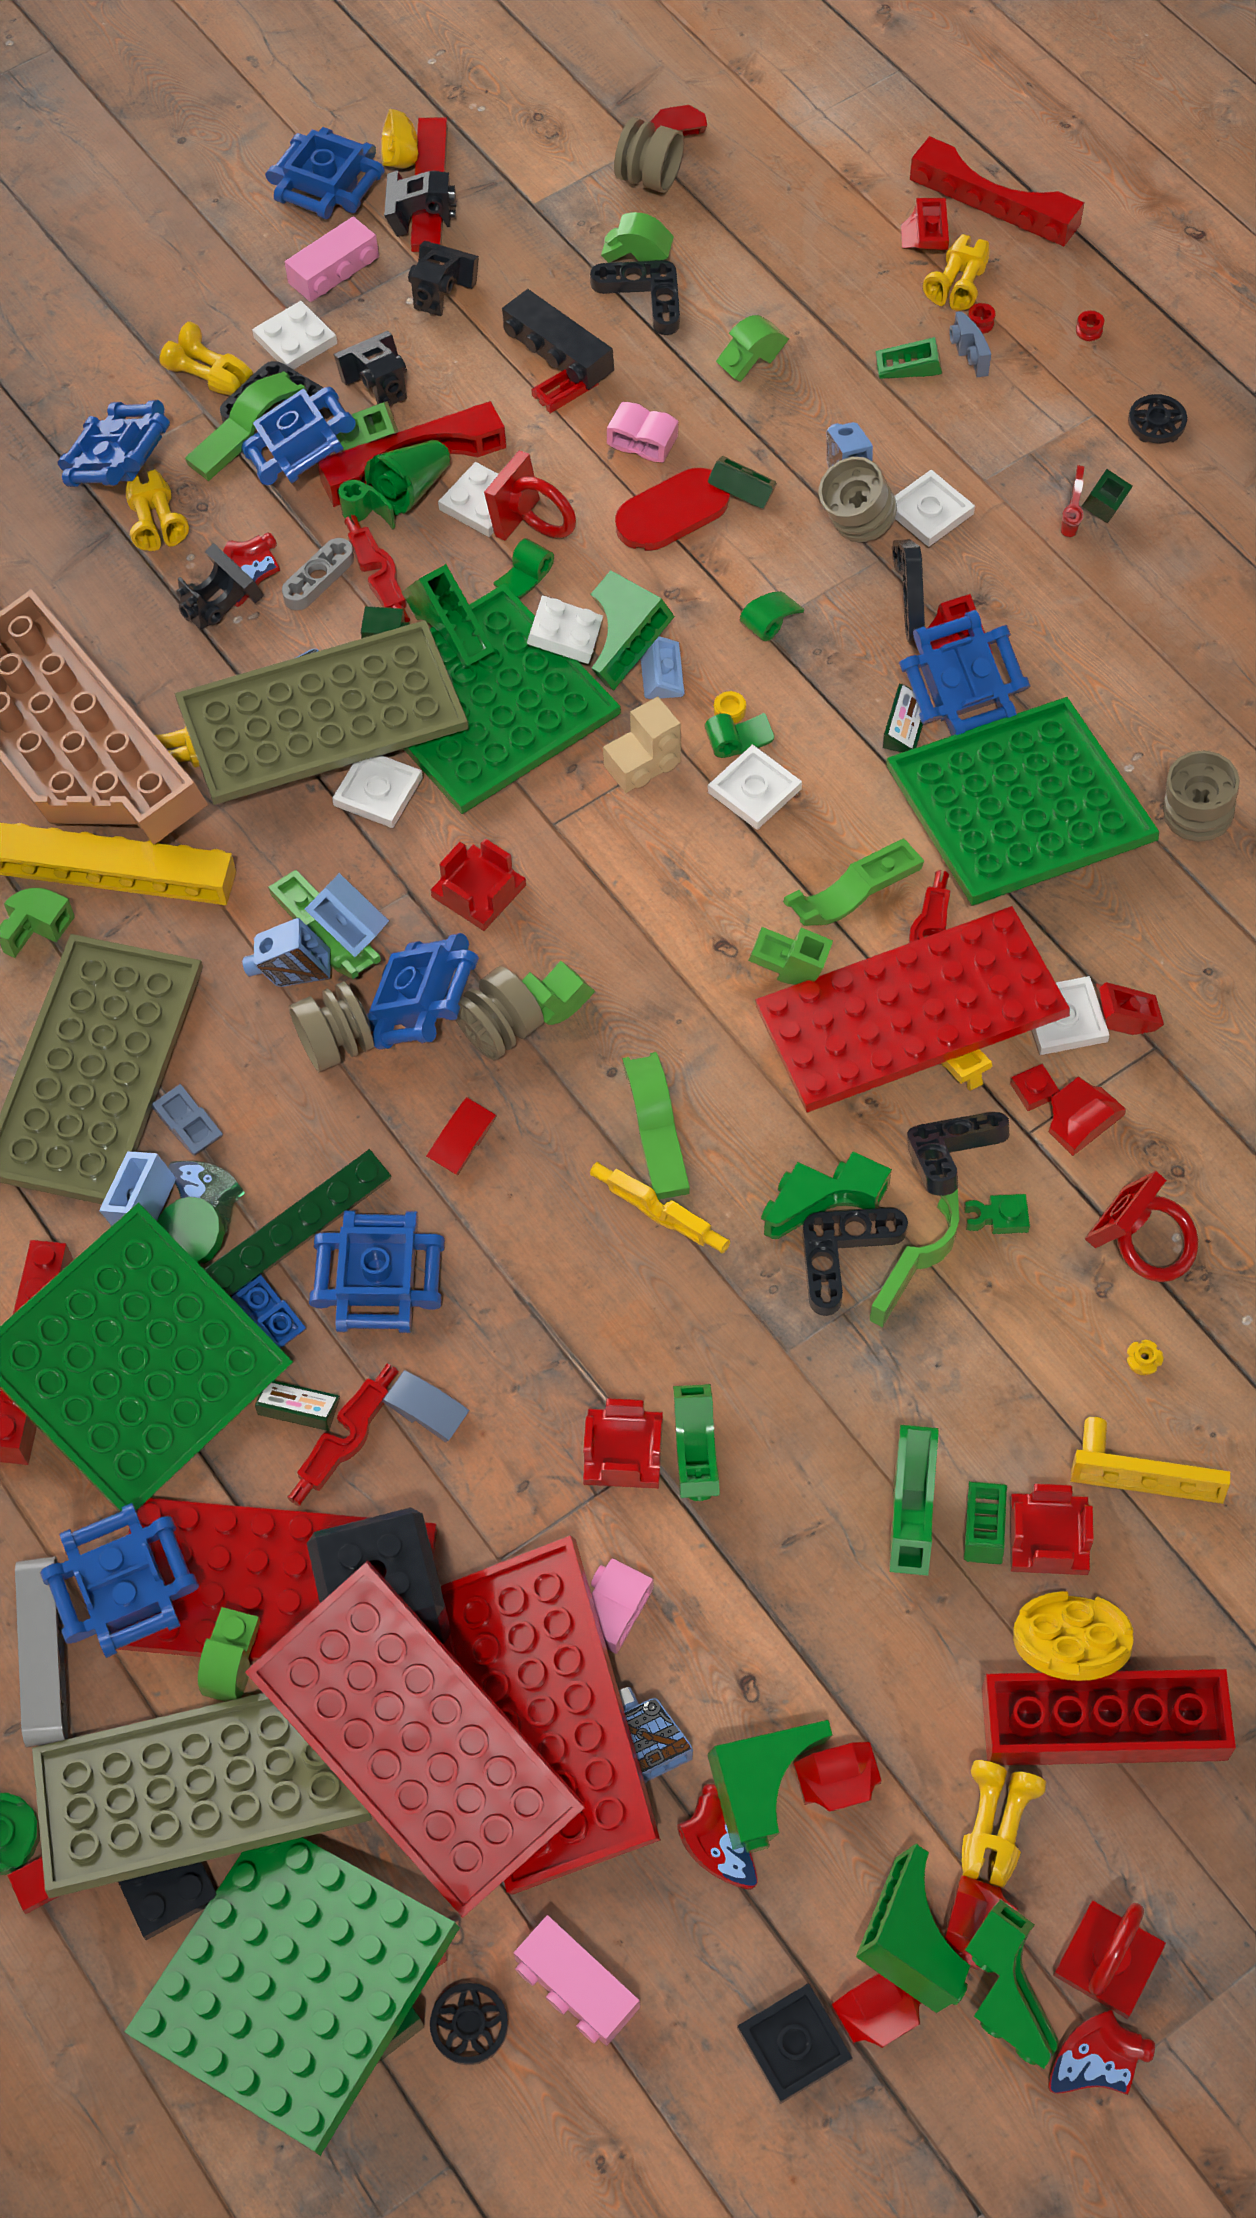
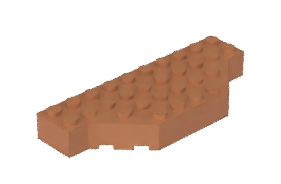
[0,589,208,845]

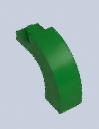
[673,1384,720,1501]

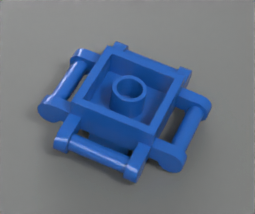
[265,127,385,220]
[241,387,356,485]
[57,400,170,487]
[899,610,1031,736]
[367,933,479,1050]
[309,1210,445,1333]
[40,1503,199,1658]

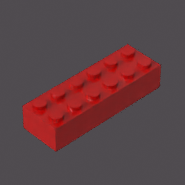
[982,1669,1236,1766]

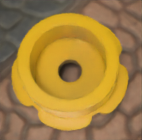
[1127,1340,1164,1376]

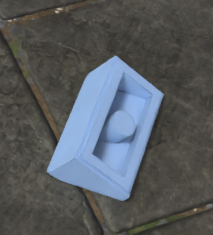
[641,636,685,699]

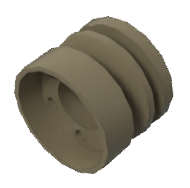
[614,117,684,193]
[818,457,897,542]
[1163,750,1240,842]
[456,966,544,1060]
[288,981,374,1073]

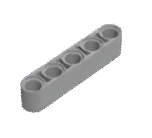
[15,1556,68,1747]

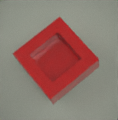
[1010,1063,1060,1111]

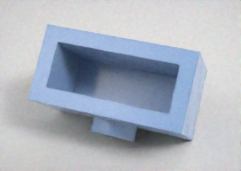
[305,873,389,957]
[99,1151,177,1226]

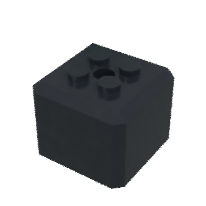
[307,1507,451,1644]

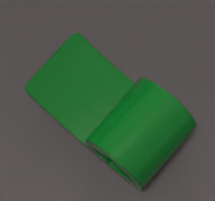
[339,480,395,530]
[493,538,554,599]
[739,591,804,642]
[704,713,774,758]

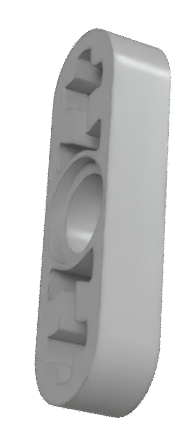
[282,538,354,610]

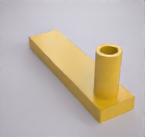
[1070,1417,1230,1504]

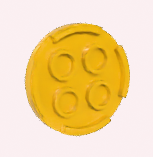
[1013,1591,1133,1681]

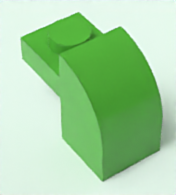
[601,212,674,263]
[716,315,789,382]
[336,401,398,451]
[0,888,75,958]
[748,927,833,985]
[522,961,595,1025]
[198,1607,261,1702]

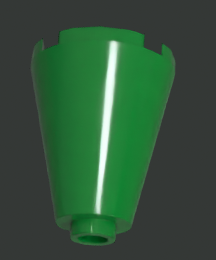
[365,440,450,515]

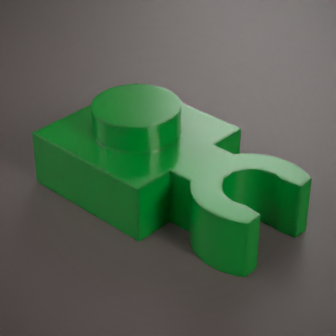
[964,1194,1030,1234]

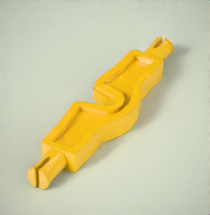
[590,1162,730,1254]

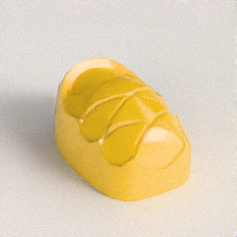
[381,109,418,169]

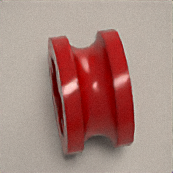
[968,303,996,334]
[1076,310,1105,341]

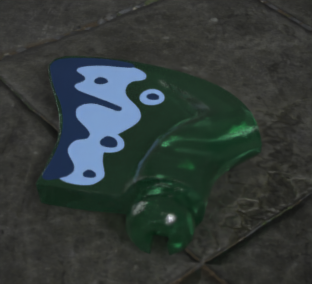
[168,1161,245,1234]

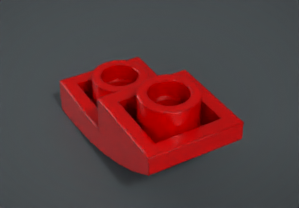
[426,1097,497,1175]

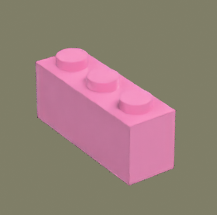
[284,216,379,302]
[514,1915,640,2046]

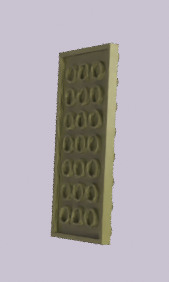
[175,620,468,805]
[0,934,203,1204]
[32,1693,372,1898]

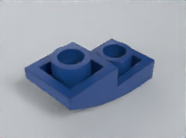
[231,1275,306,1349]

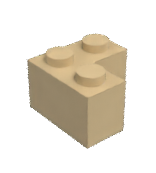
[603,696,681,793]

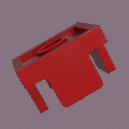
[431,839,526,931]
[583,1398,663,1489]
[1010,1484,1094,1575]

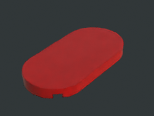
[615,468,730,551]

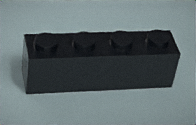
[502,289,614,390]

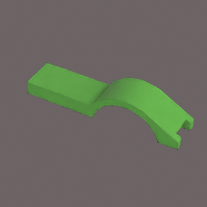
[185,372,307,481]
[783,838,924,926]
[268,870,381,979]
[622,1052,690,1200]
[870,1189,959,1327]

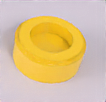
[714,691,746,724]

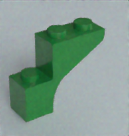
[761,1152,892,1239]
[889,1425,939,1576]
[965,1899,1059,2069]

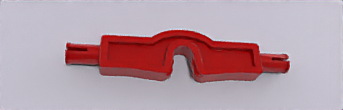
[344,515,410,622]
[909,870,950,943]
[287,1363,399,1507]

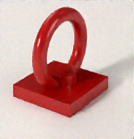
[484,450,576,541]
[1085,1171,1199,1282]
[1053,1900,1166,2019]

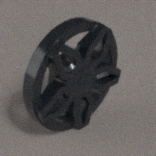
[1128,394,1188,443]
[430,1983,508,2065]

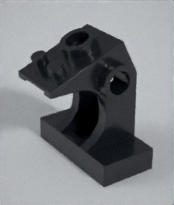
[384,171,457,237]
[408,240,479,316]
[333,331,407,406]
[176,543,264,630]

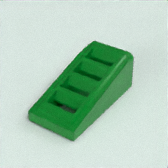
[876,337,942,379]
[964,1481,1007,1564]

